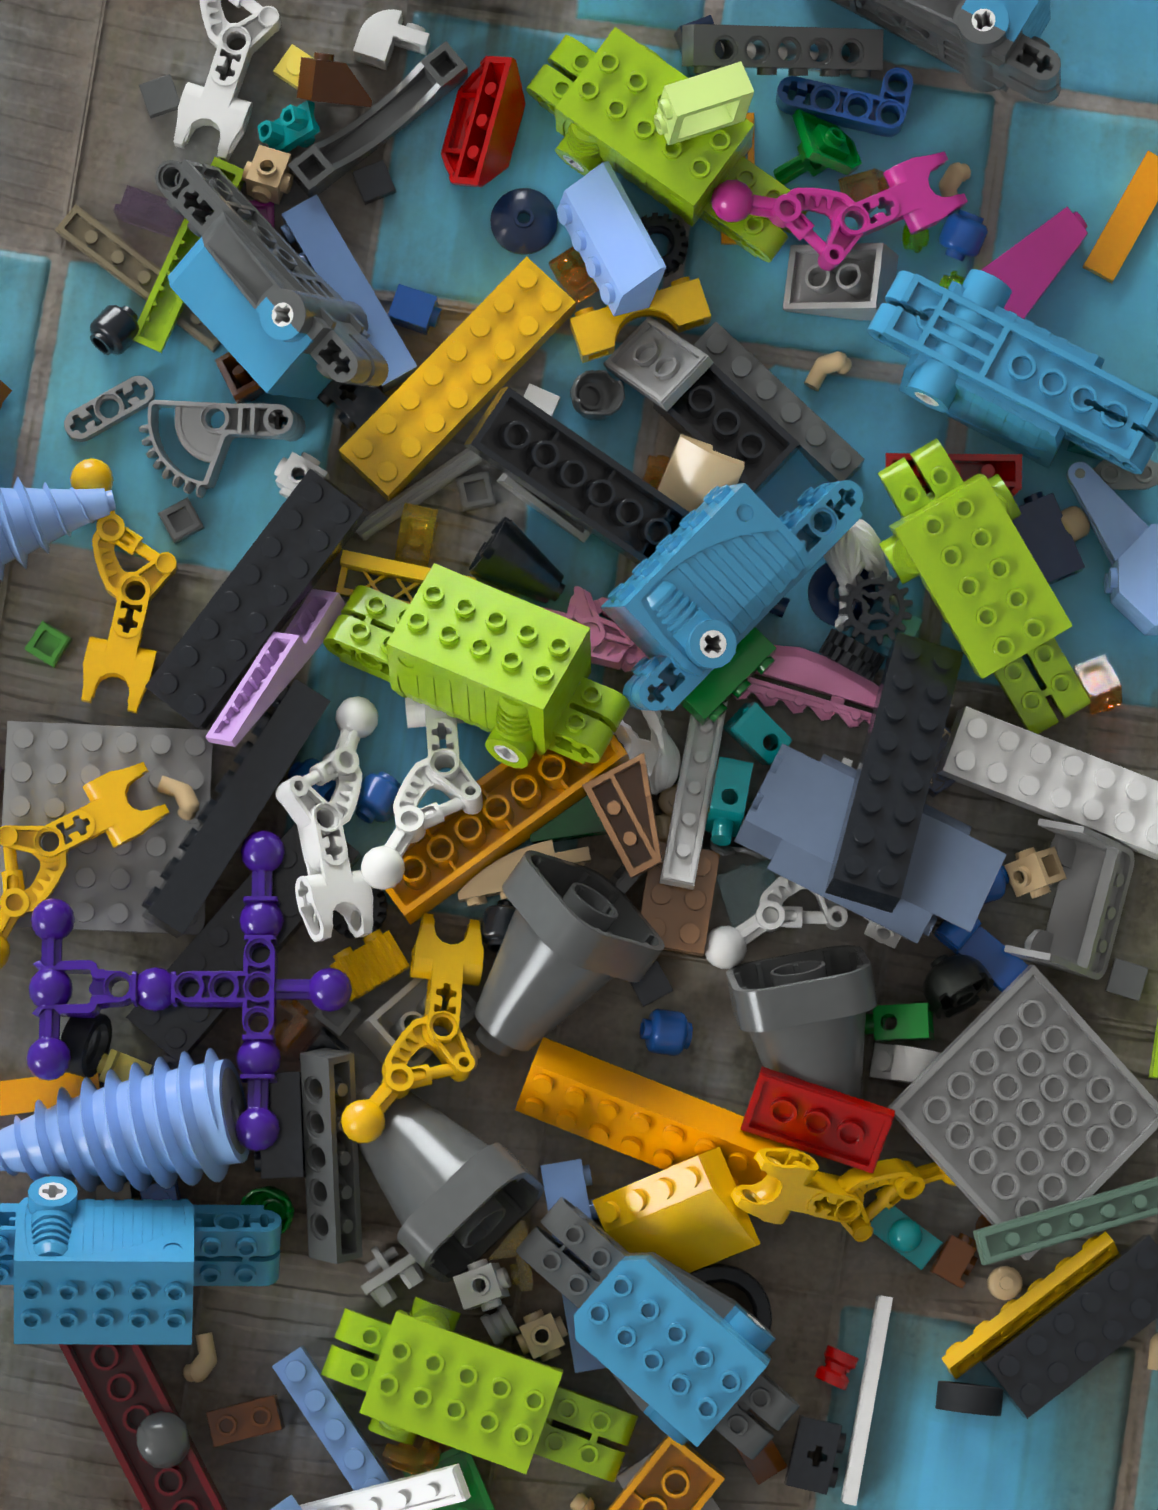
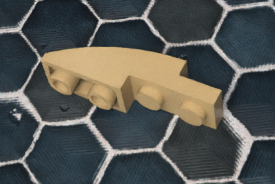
[457,840,591,907]

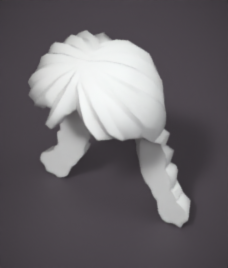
[823,519,907,632]
[613,687,681,795]

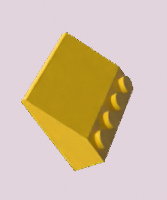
[592,1146,761,1273]

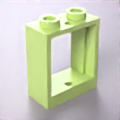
[654,62,754,145]

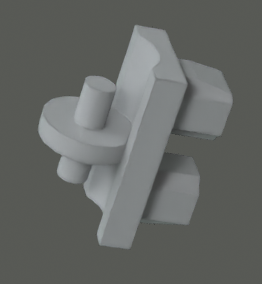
[360,1246,424,1307]

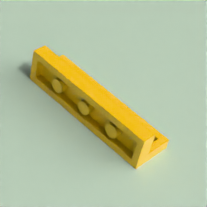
[336,550,477,604]

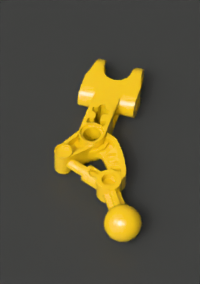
[70,458,177,714]
[0,762,170,969]
[341,913,484,1143]
[730,1148,956,1242]

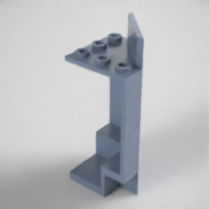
[734,743,1006,944]

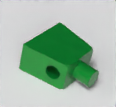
[865,1003,934,1042]

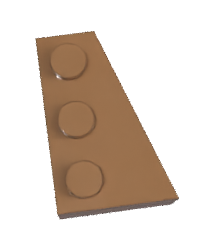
[582,753,663,879]

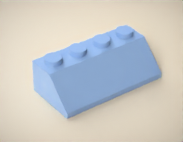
[557,161,666,316]

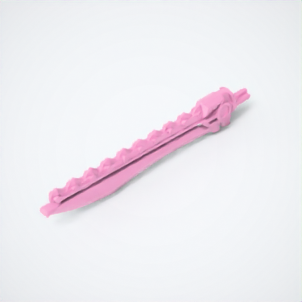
[539,586,879,728]

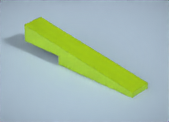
[133,157,245,353]

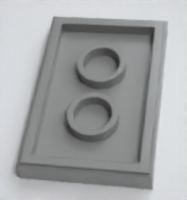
[603,316,714,411]

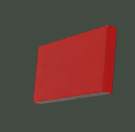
[740,1066,895,1174]

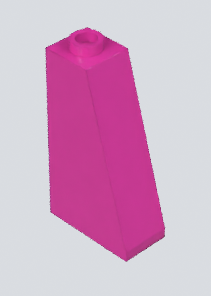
[981,206,1088,319]

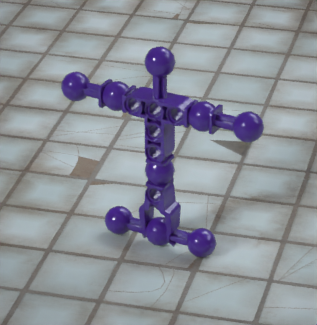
[26,830,352,1151]

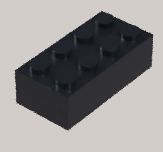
[653,363,800,494]

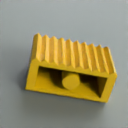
[330,929,410,1002]

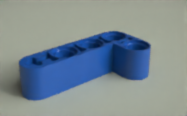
[776,67,913,137]
[933,918,1058,992]

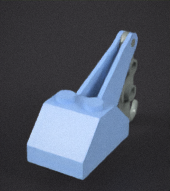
[1066,460,1158,636]

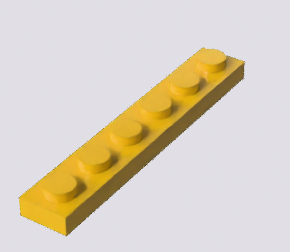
[941,1231,1119,1380]

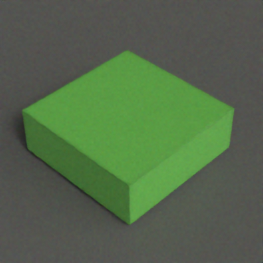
[24,621,72,668]

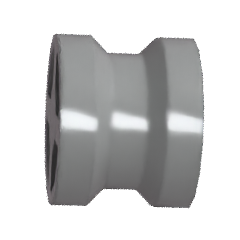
[480,1303,521,1347]

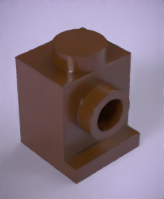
[930,1232,978,1289]

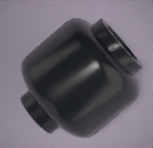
[90,305,139,355]
[481,900,516,953]

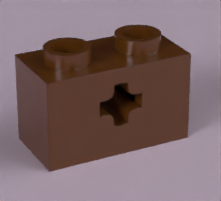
[206,1393,285,1447]

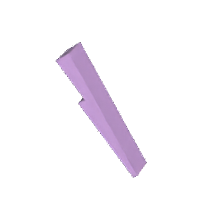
[206,589,346,747]

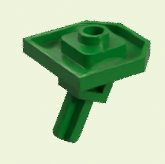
[773,109,862,185]

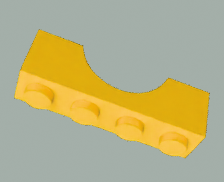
[570,277,711,363]

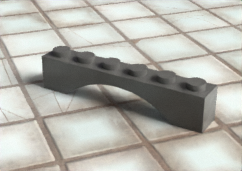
[288,41,468,198]
[693,321,865,482]

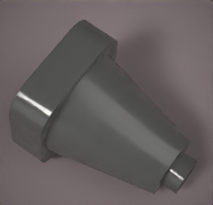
[474,850,665,1057]
[726,945,878,1099]
[356,1081,544,1283]

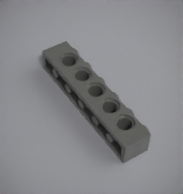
[682,24,884,78]
[300,1048,363,1264]

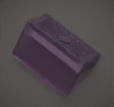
[113,185,184,239]

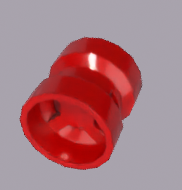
[814,1345,859,1391]

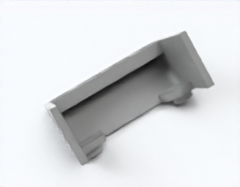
[1004,819,1135,980]

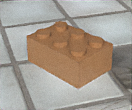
[641,842,720,956]

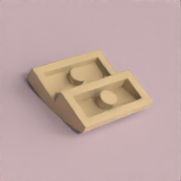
[657,434,745,512]

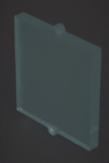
[716,859,784,928]

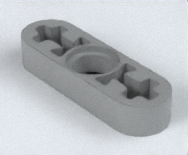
[64,376,155,442]

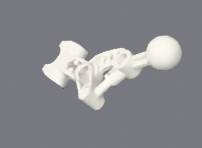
[173,0,281,162]
[275,696,379,942]
[361,697,483,890]
[704,757,853,969]

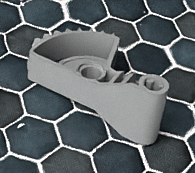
[139,400,306,498]

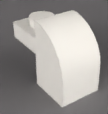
[353,10,430,70]
[869,1043,941,1084]

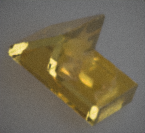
[394,503,438,567]
[488,1221,534,1292]

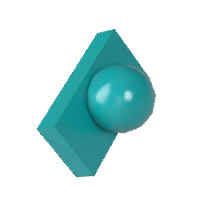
[870,1206,943,1270]

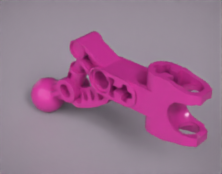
[711,151,968,271]

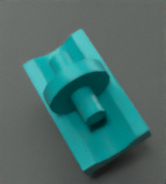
[258,100,320,153]

